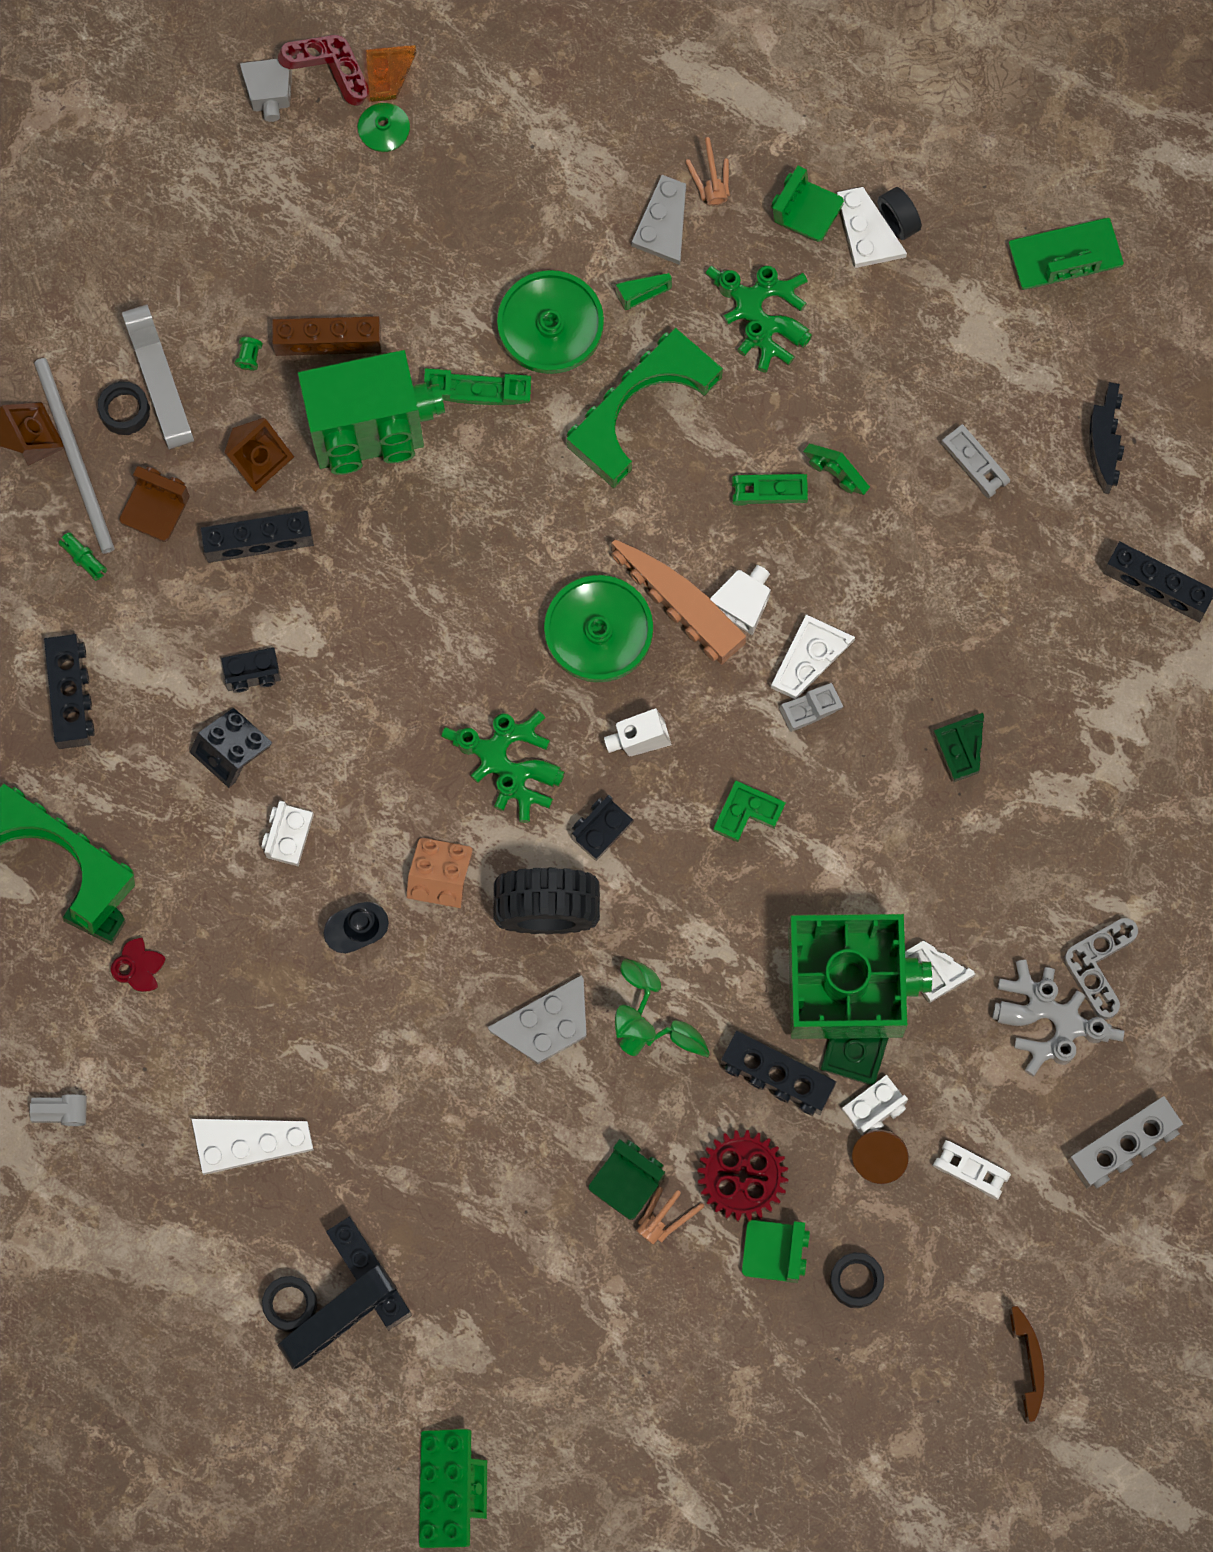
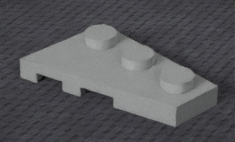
[632,175,686,265]

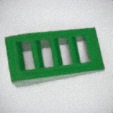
[615,273,672,310]

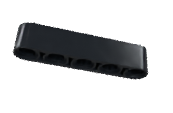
[277,1265,398,1370]

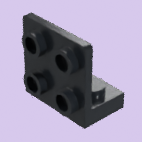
[190,708,272,788]

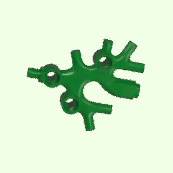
[706,266,812,373]
[441,710,565,823]

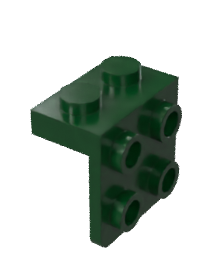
[589,1139,666,1220]

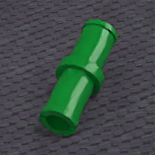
[58,532,107,581]

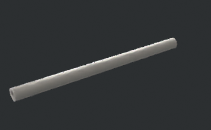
[34,358,115,554]

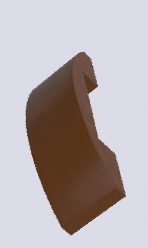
[1009,1306,1044,1424]

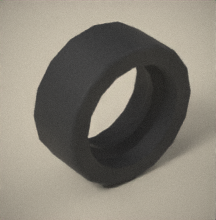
[877,187,922,240]
[98,381,150,435]
[830,1252,884,1308]
[262,1276,317,1332]

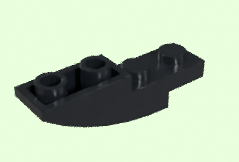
[1089,382,1125,494]

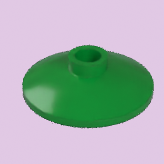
[358,103,410,152]

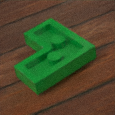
[803,443,870,495]
[713,781,786,842]

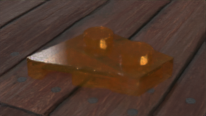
[366,45,417,102]

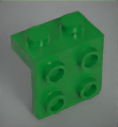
[771,165,844,242]
[742,1220,810,1283]

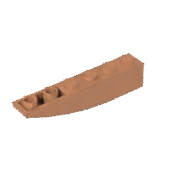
[611,539,746,665]

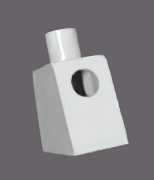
[711,565,771,635]
[604,708,672,756]

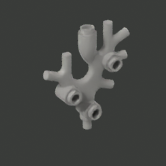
[992,960,1125,1077]

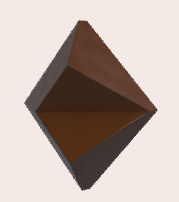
[0,402,64,466]
[224,417,294,492]

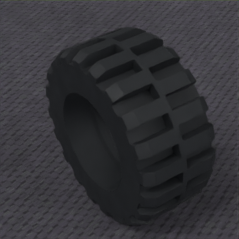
[493,867,600,935]

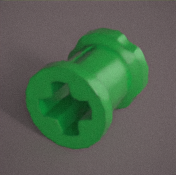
[234,337,263,371]

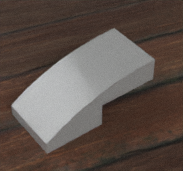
[779,683,843,732]

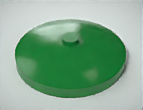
[497,270,604,374]
[544,575,653,682]

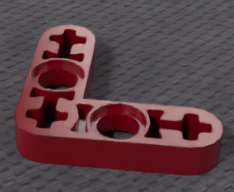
[277,35,369,106]

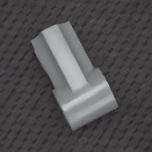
[30,1094,87,1126]

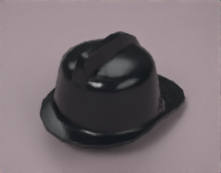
[323,901,389,954]

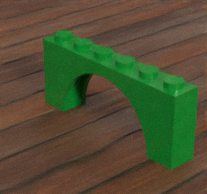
[566,328,723,489]
[0,784,135,934]

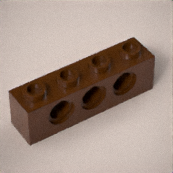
[273,316,382,356]

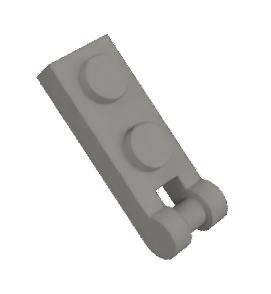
[941,424,1010,498]

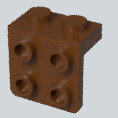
[120,466,190,542]

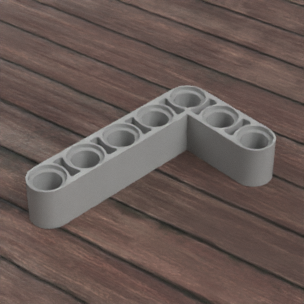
[122,304,194,450]

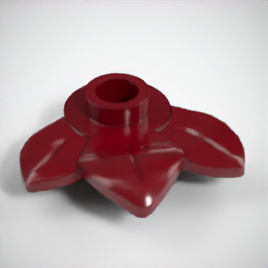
[111,938,166,992]

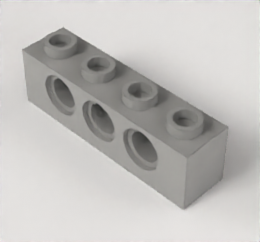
[1068,1096,1183,1189]

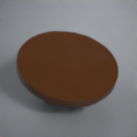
[852,1130,909,1184]

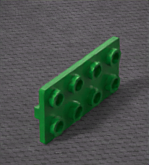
[1008,218,1124,290]
[419,1429,487,1548]

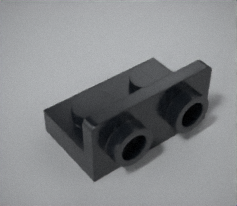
[221,647,281,693]
[572,795,634,861]

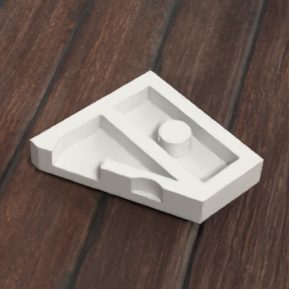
[905,941,975,1003]

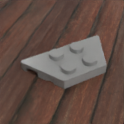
[488,975,586,1064]

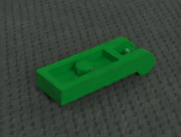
[732,474,808,506]

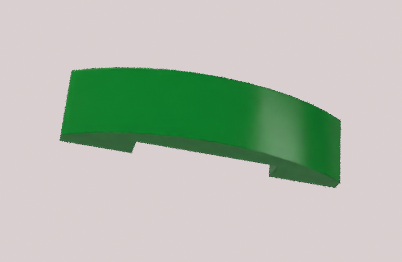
[424,368,531,405]

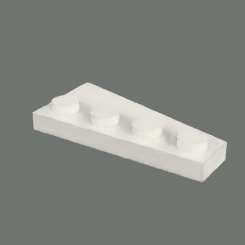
[192,1119,314,1175]

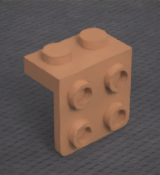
[407,838,472,908]

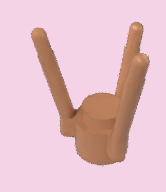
[685,137,730,205]
[636,1187,704,1245]

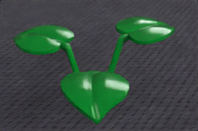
[615,959,710,1058]

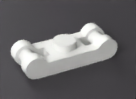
[933,1140,1011,1200]

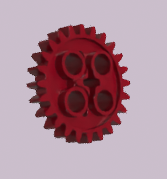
[697,1130,789,1222]

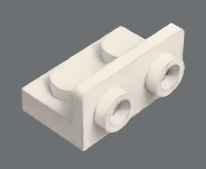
[262,801,314,866]
[842,1075,908,1136]

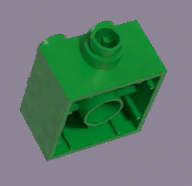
[298,350,445,475]
[788,914,932,1039]

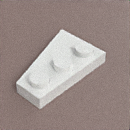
[837,187,907,268]
[771,615,855,699]

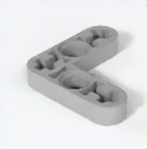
[1064,918,1138,1020]

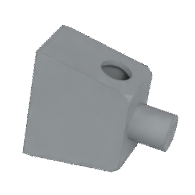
[240,59,292,122]

